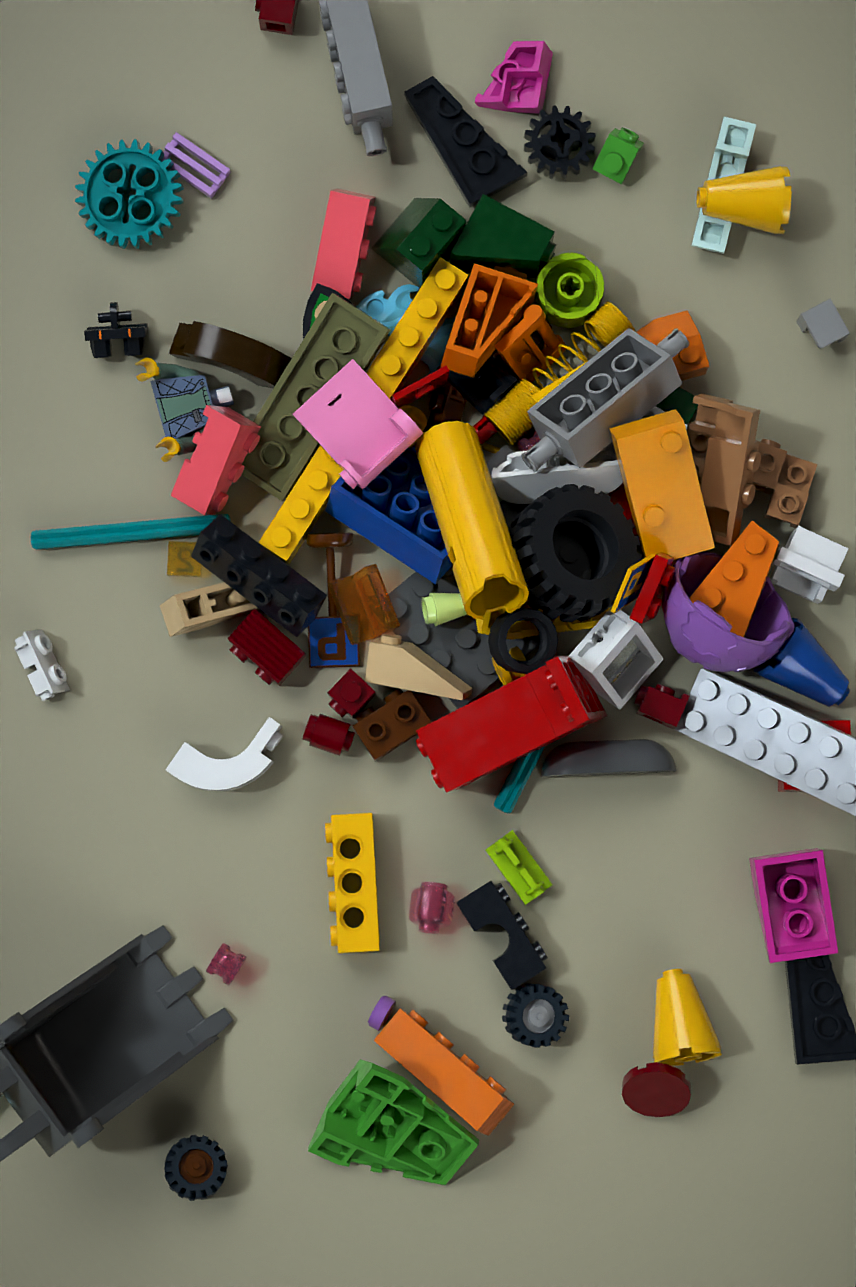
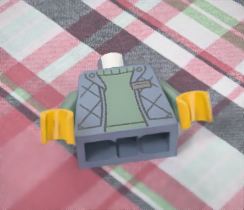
[135,357,234,462]

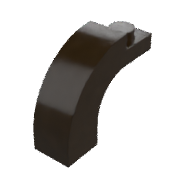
[169,321,292,388]

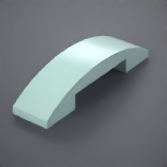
[691,117,756,254]

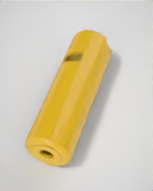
[415,421,529,620]

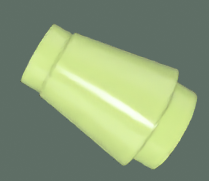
[421,593,467,626]

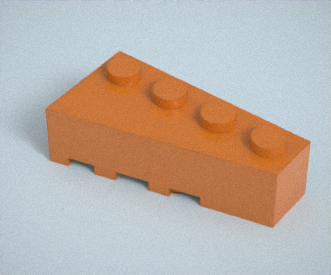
[374,1008,514,1136]

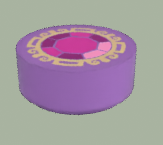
[368,995,396,1031]

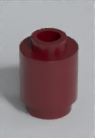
[302,714,355,756]

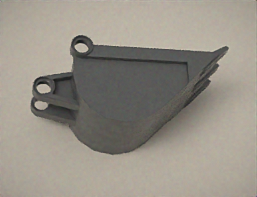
[0,925,233,1162]

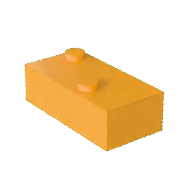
[609,409,715,560]

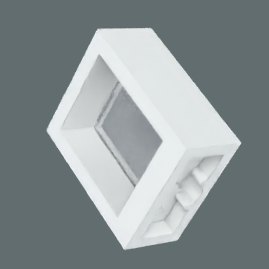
[568,607,663,710]

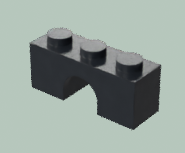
[456,880,548,990]

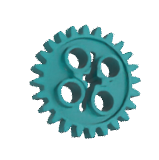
[75,139,184,249]

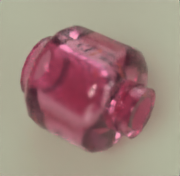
[408,882,455,934]

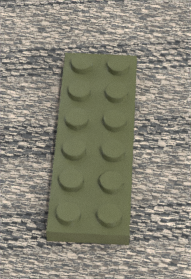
[242,293,391,501]

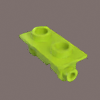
[485,830,553,905]

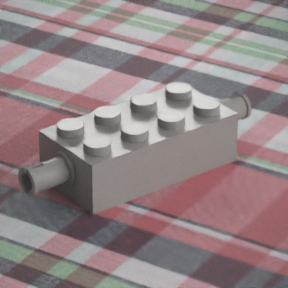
[319,0,393,156]
[521,328,689,472]

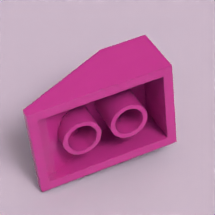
[749,848,838,963]

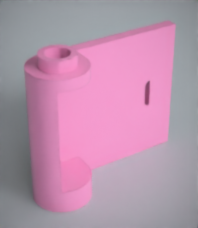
[292,359,423,490]

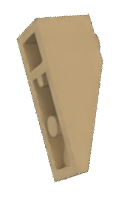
[160,582,259,637]
[365,633,472,700]

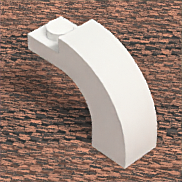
[165,717,283,791]

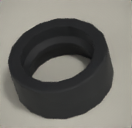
[488,608,558,674]

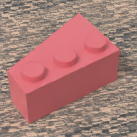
[171,405,262,515]

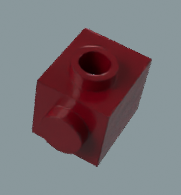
[255,0,299,35]
[327,668,376,719]

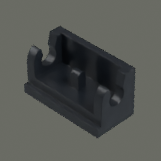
[437,354,518,416]

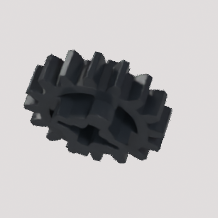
[524,105,596,180]

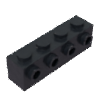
[191,514,327,637]

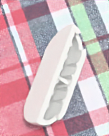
[491,448,623,504]

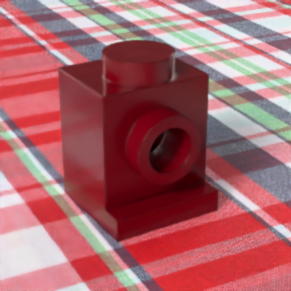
[634,684,690,729]

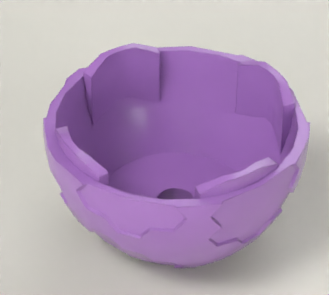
[662,551,794,672]

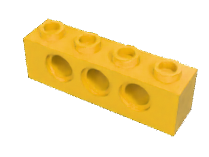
[325,813,380,953]

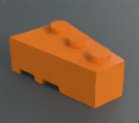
[441,263,538,378]
[689,520,779,638]

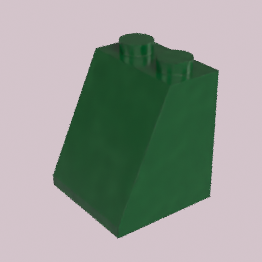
[450,194,557,278]
[372,198,466,289]

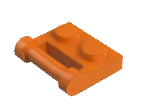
[494,304,566,383]

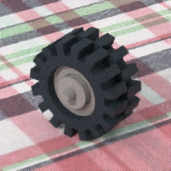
[502,983,569,1048]

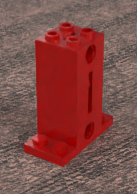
[416,656,608,793]

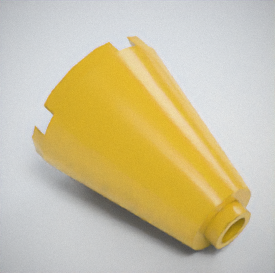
[696,166,792,234]
[653,969,722,1066]

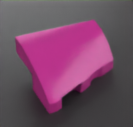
[475,41,553,113]

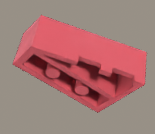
[311,188,377,299]

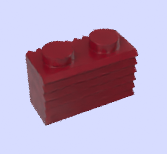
[228,608,306,686]

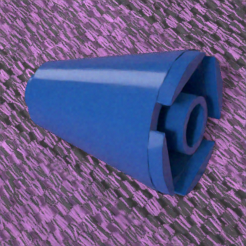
[754,618,850,707]

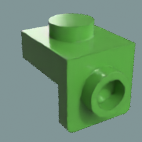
[592,127,644,184]

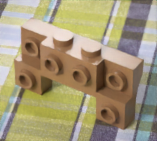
[689,393,761,546]
[686,422,817,528]

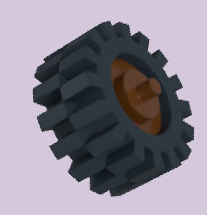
[164,1135,228,1201]

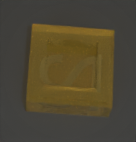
[167,541,202,577]

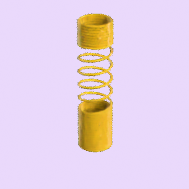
[484,301,635,445]

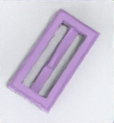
[162,132,231,199]

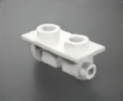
[14,629,70,701]

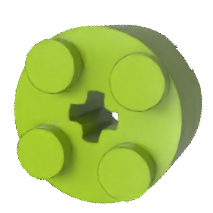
[535,253,604,328]

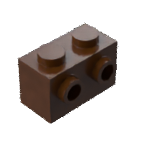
[353,688,431,762]

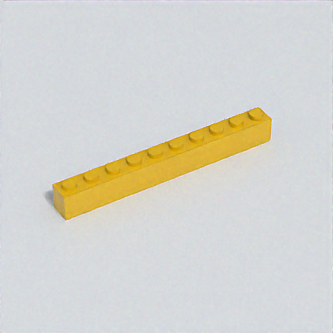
[258,257,469,564]

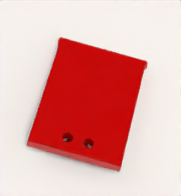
[391,365,450,408]

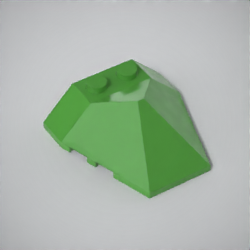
[308,1059,479,1185]

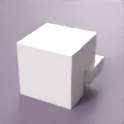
[770,526,849,604]

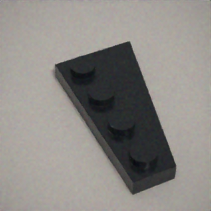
[404,76,528,208]
[785,955,856,1065]

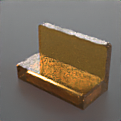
[328,564,400,645]

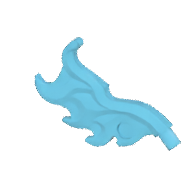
[356,284,456,375]

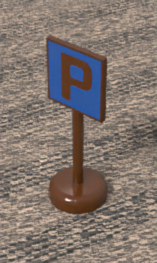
[306,532,360,668]

